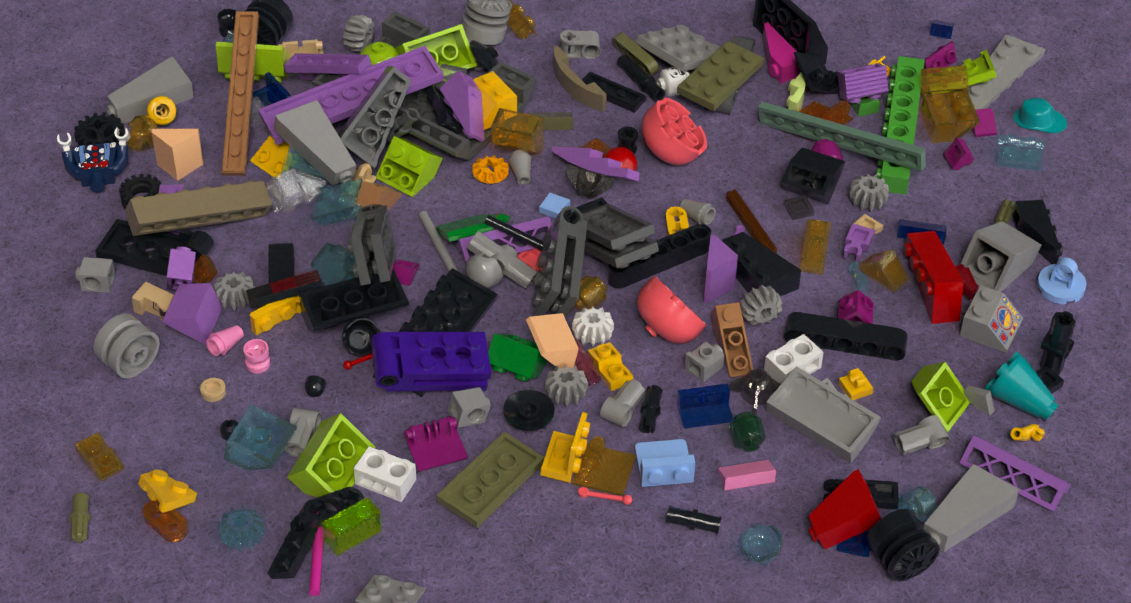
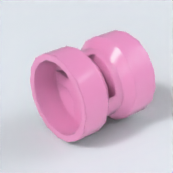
[243,339,271,373]

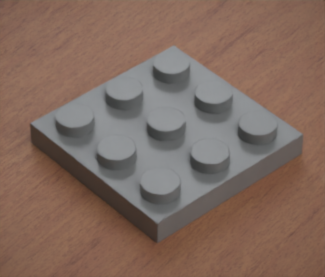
[636,25,720,72]

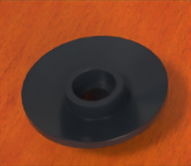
[469,40,499,72]
[503,390,554,431]

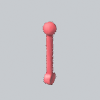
[578,487,632,505]

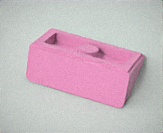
[718,460,776,491]

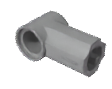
[600,379,645,428]
[284,408,321,457]
[893,415,950,456]

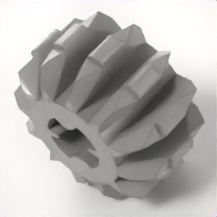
[343,15,375,52]
[849,173,889,212]
[213,270,255,312]
[740,284,782,327]
[545,364,588,407]

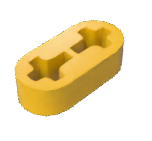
[665,206,689,236]

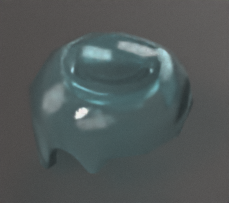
[741,523,782,564]

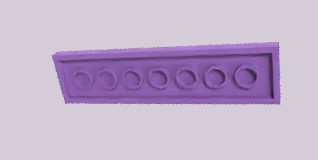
[258,46,444,145]

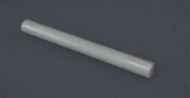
[419,211,459,272]

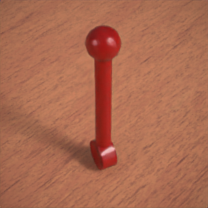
[343,353,373,370]

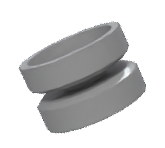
[93,313,160,379]

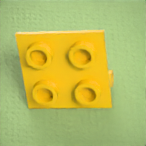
[250,135,308,183]

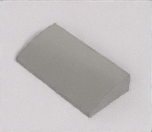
[766,366,881,464]

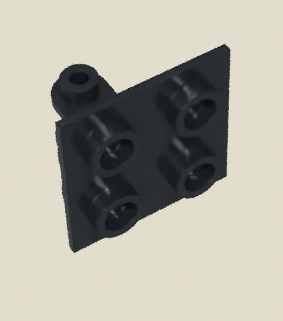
[794,52,839,94]

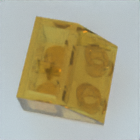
[920,90,980,144]

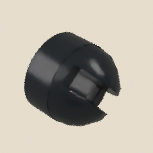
[305,375,326,397]
[220,419,241,441]

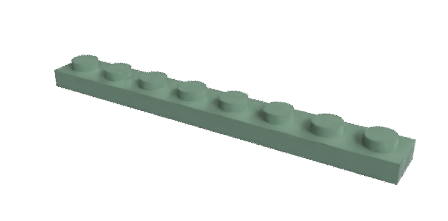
[758,101,926,171]

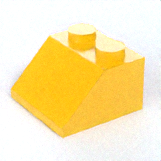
[473,71,517,130]

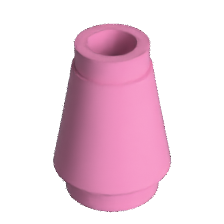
[206,325,244,356]

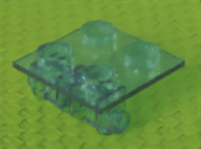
[311,178,363,226]

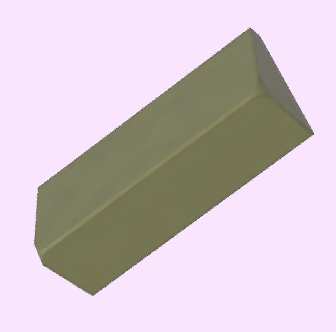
[527,112,573,130]

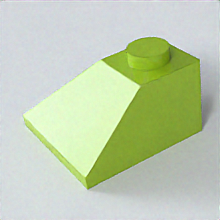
[911,362,970,433]

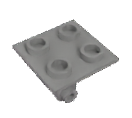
[355,575,426,603]

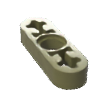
[612,32,660,76]

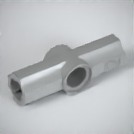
[467,231,538,289]

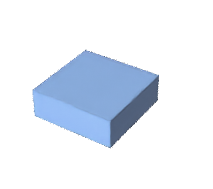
[539,193,570,219]

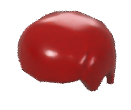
[604,147,637,179]

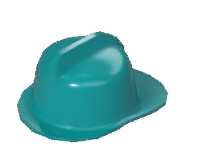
[1013,98,1067,134]

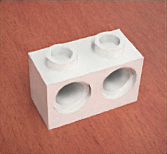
[764,334,824,386]
[354,446,416,502]

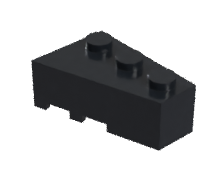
[722,232,801,296]

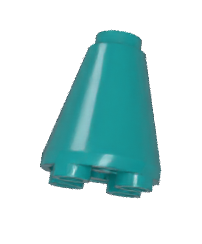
[984,351,1059,421]

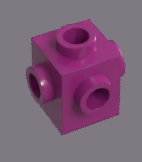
[838,290,874,324]

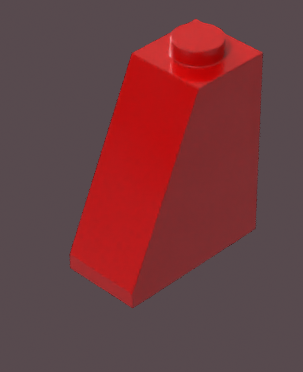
[808,469,882,549]

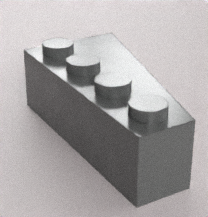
[338,66,411,168]

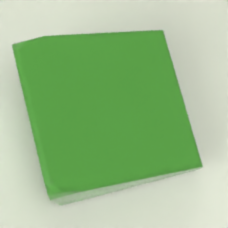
[850,96,880,117]

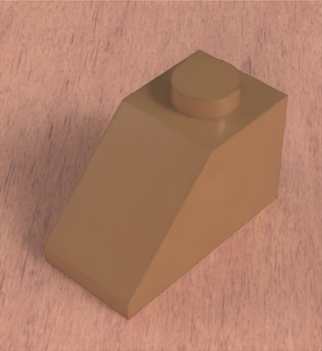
[354,181,402,210]

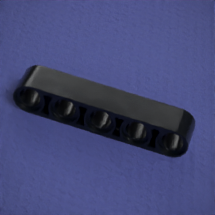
[608,224,711,289]
[784,312,908,361]

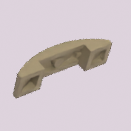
[553,45,607,112]

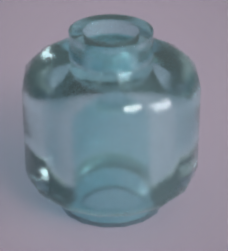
[898,486,938,523]

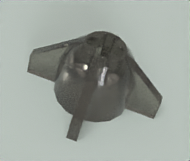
[565,164,615,198]
[729,365,781,415]

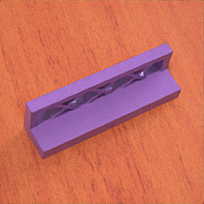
[284,53,372,80]
[456,216,552,265]
[959,435,1072,512]

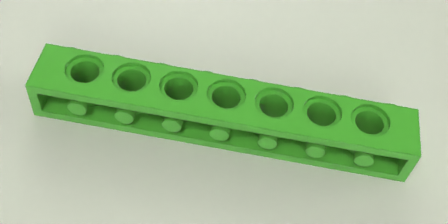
[877,56,925,195]

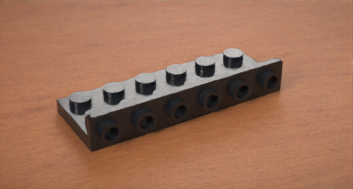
[373,268,498,397]

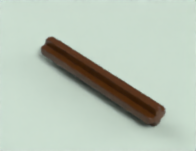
[726,189,777,254]

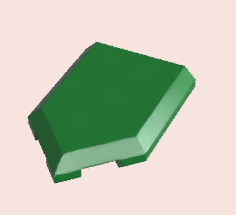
[436,213,510,242]

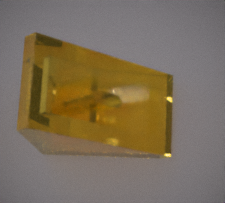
[857,249,909,293]

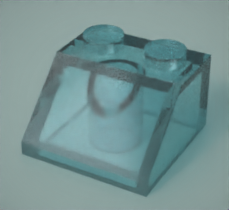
[224,405,297,470]

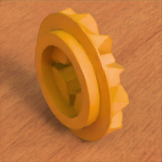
[472,155,509,184]

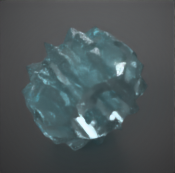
[218,505,265,552]

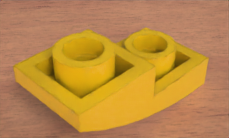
[588,342,633,391]

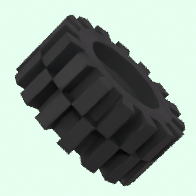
[119,174,161,210]

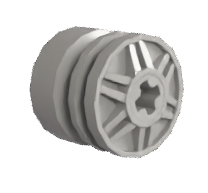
[461,0,512,45]

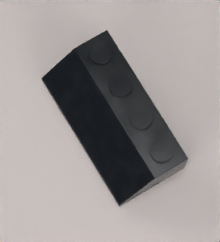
[299,268,409,331]

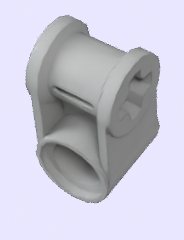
[559,30,601,59]

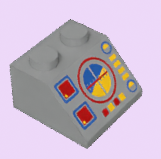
[960,285,1023,353]

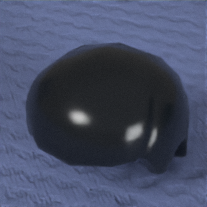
[342,317,380,356]

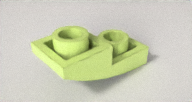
[786,72,806,112]

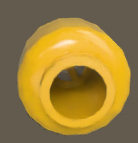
[146,96,177,125]

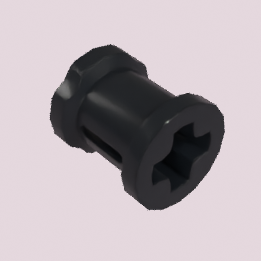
[618,126,638,154]

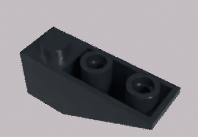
[1012,200,1063,264]

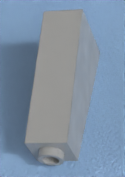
[106,57,194,124]
[274,100,356,185]
[924,464,1020,552]

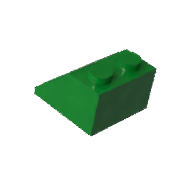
[488,333,548,382]

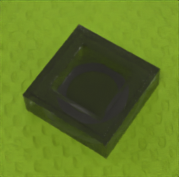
[783,195,815,220]

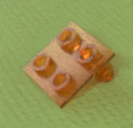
[798,100,853,125]

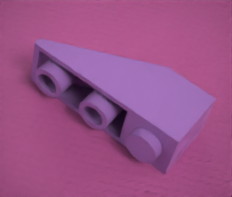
[440,71,485,142]

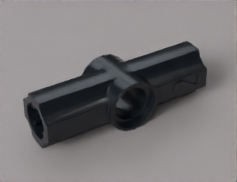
[1040,311,1076,376]

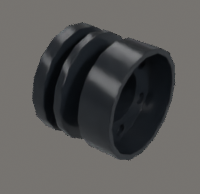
[244,0,293,46]
[866,508,940,582]

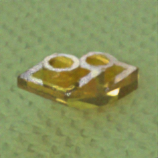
[75,432,124,481]

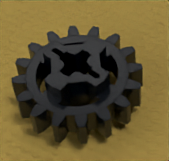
[74,112,125,146]

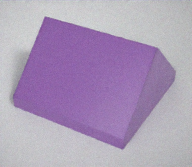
[704,235,738,303]
[162,283,223,344]

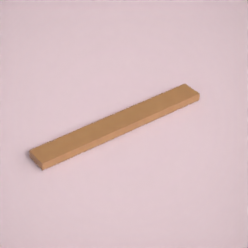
[222,11,259,176]

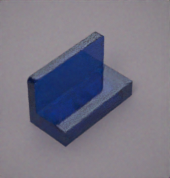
[252,72,291,108]
[677,383,733,429]

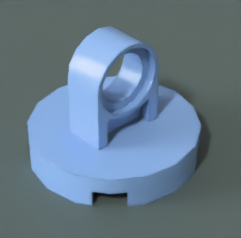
[1037,257,1087,304]

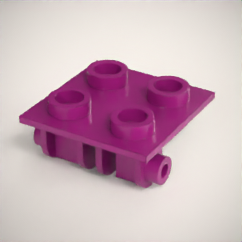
[403,416,468,472]

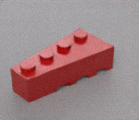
[903,231,964,324]

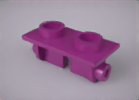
[923,41,957,79]

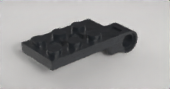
[95,219,214,276]

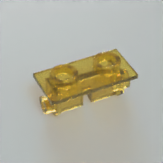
[506,0,537,39]

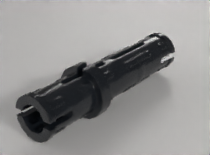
[617,54,665,101]

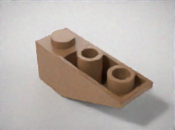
[710,302,754,378]

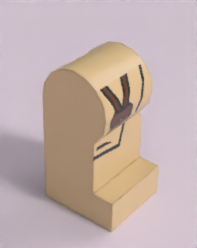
[132,282,174,320]

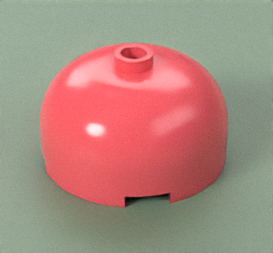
[641,98,707,165]
[637,276,707,344]

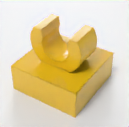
[838,368,873,400]

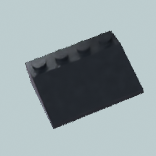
[753,0,828,64]

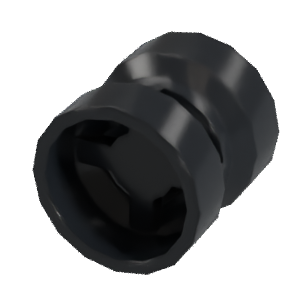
[217,9,236,38]

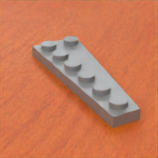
[952,35,1045,120]

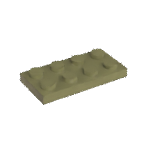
[677,40,764,111]
[436,432,545,528]

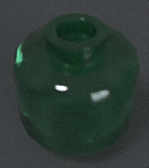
[729,412,766,452]

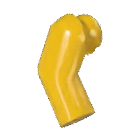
[1011,424,1045,441]

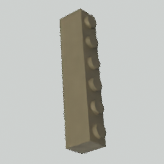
[124,180,272,236]

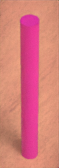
[309,511,325,596]

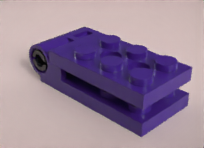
[371,332,491,391]

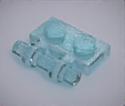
[996,134,1045,172]

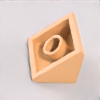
[151,129,204,181]
[526,313,579,368]

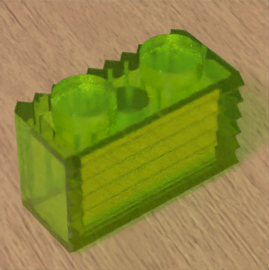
[322,497,382,556]

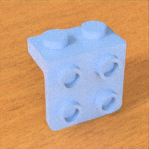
[635,439,695,487]

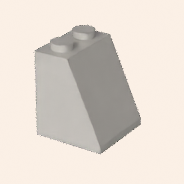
[961,221,1041,292]

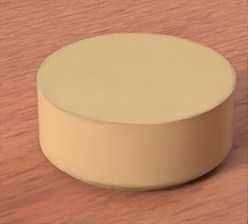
[200,378,226,402]

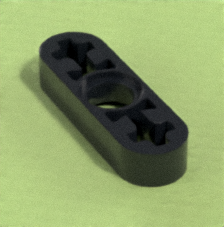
[298,487,364,528]

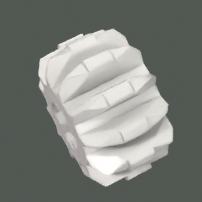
[572,306,614,347]

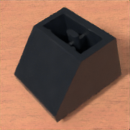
[781,147,846,204]

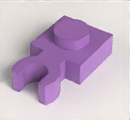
[843,224,875,262]

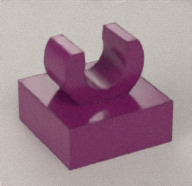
[943,137,975,170]

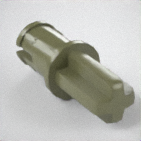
[69,493,91,543]

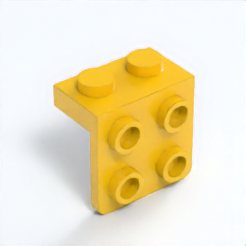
[540,412,591,483]

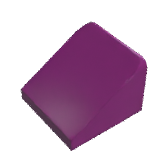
[969,108,997,137]
[393,259,420,286]

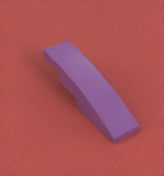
[552,147,640,182]

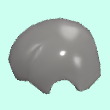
[465,253,503,289]

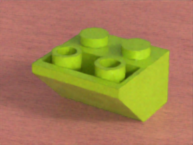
[376,136,443,197]

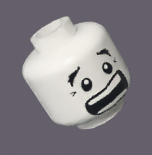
[657,67,690,97]

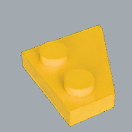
[138,469,197,513]

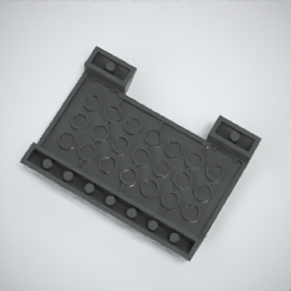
[312,11,537,160]

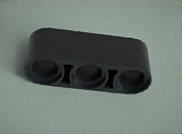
[268,243,295,283]

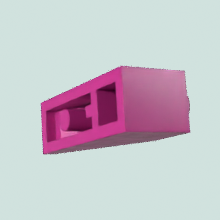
[763,22,802,84]

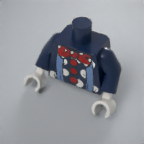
[57,127,130,192]

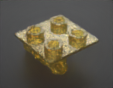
[572,436,636,496]

